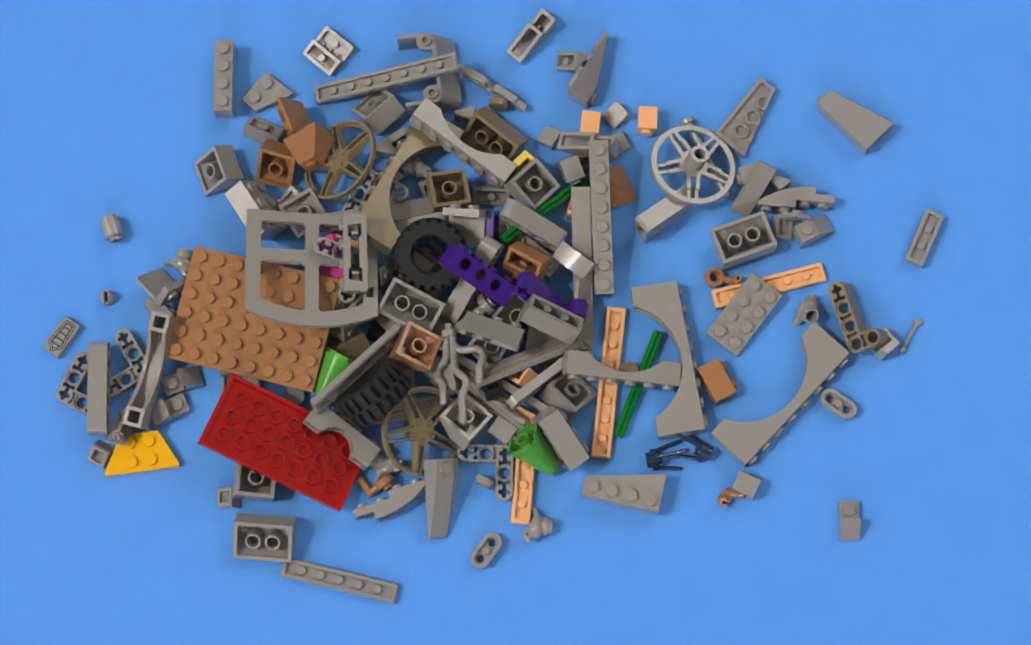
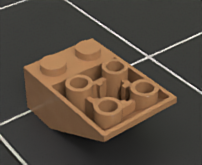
[275,97,311,136]
[501,241,552,286]

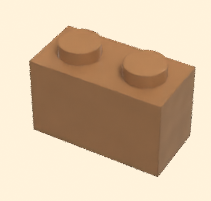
[696,358,737,406]

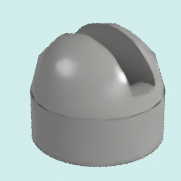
[99,290,116,306]

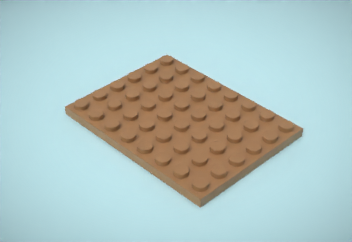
[166,246,340,393]

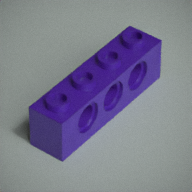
[438,242,515,307]

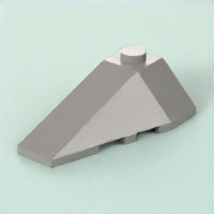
[567,31,608,109]
[424,458,460,539]

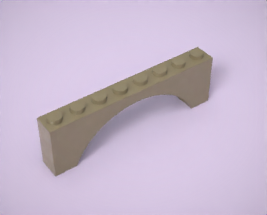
[349,119,464,256]

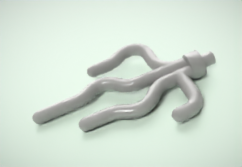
[433,323,487,424]

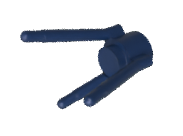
[673,433,713,463]
[645,439,690,471]

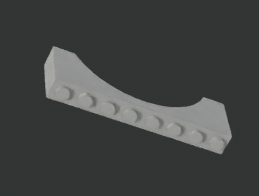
[630,280,708,440]
[710,322,850,467]

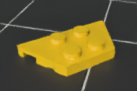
[105,430,181,477]

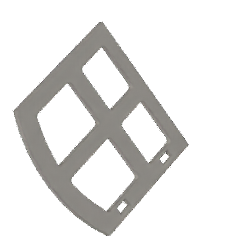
[244,209,378,328]

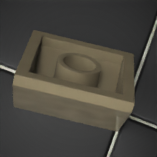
[326,326,370,361]

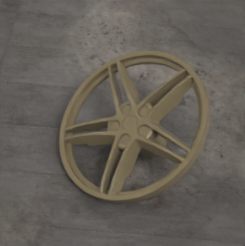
[304,120,376,201]
[381,386,459,476]

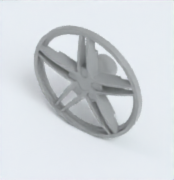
[650,125,735,206]

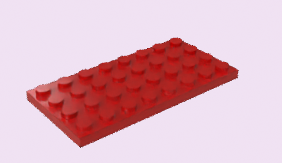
[197,373,360,512]

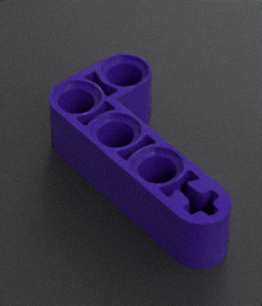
[514,271,589,323]

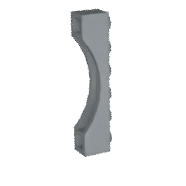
[409,98,517,188]
[122,311,177,430]
[562,350,681,391]

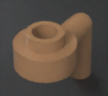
[703,267,742,287]
[356,473,395,497]

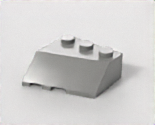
[458,309,525,352]

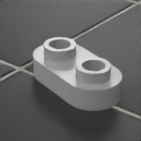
[476,292,496,316]
[820,389,857,420]
[470,533,502,569]

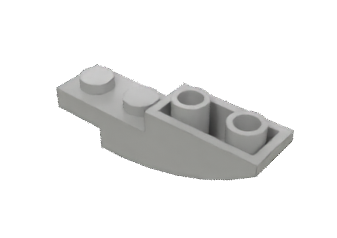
[756,187,835,214]
[353,478,425,522]

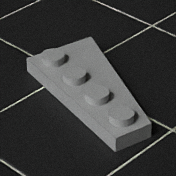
[715,77,775,158]

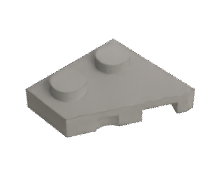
[242,72,293,113]

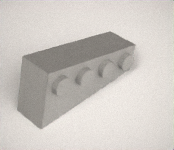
[581,474,667,516]

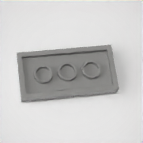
[705,273,783,357]

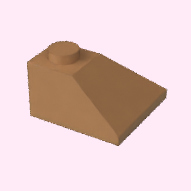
[283,121,335,172]
[255,139,296,189]
[587,165,637,210]
[389,321,443,372]

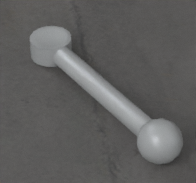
[899,319,922,353]

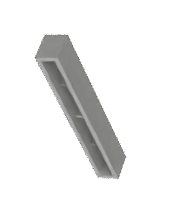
[588,140,614,295]

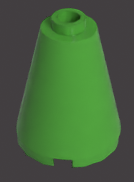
[314,347,354,394]
[507,423,560,475]

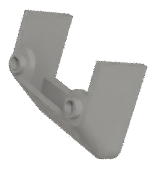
[397,32,462,116]

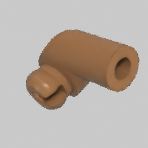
[717,488,744,507]

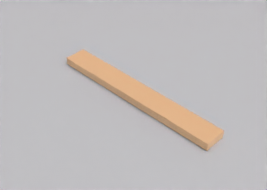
[591,306,626,460]

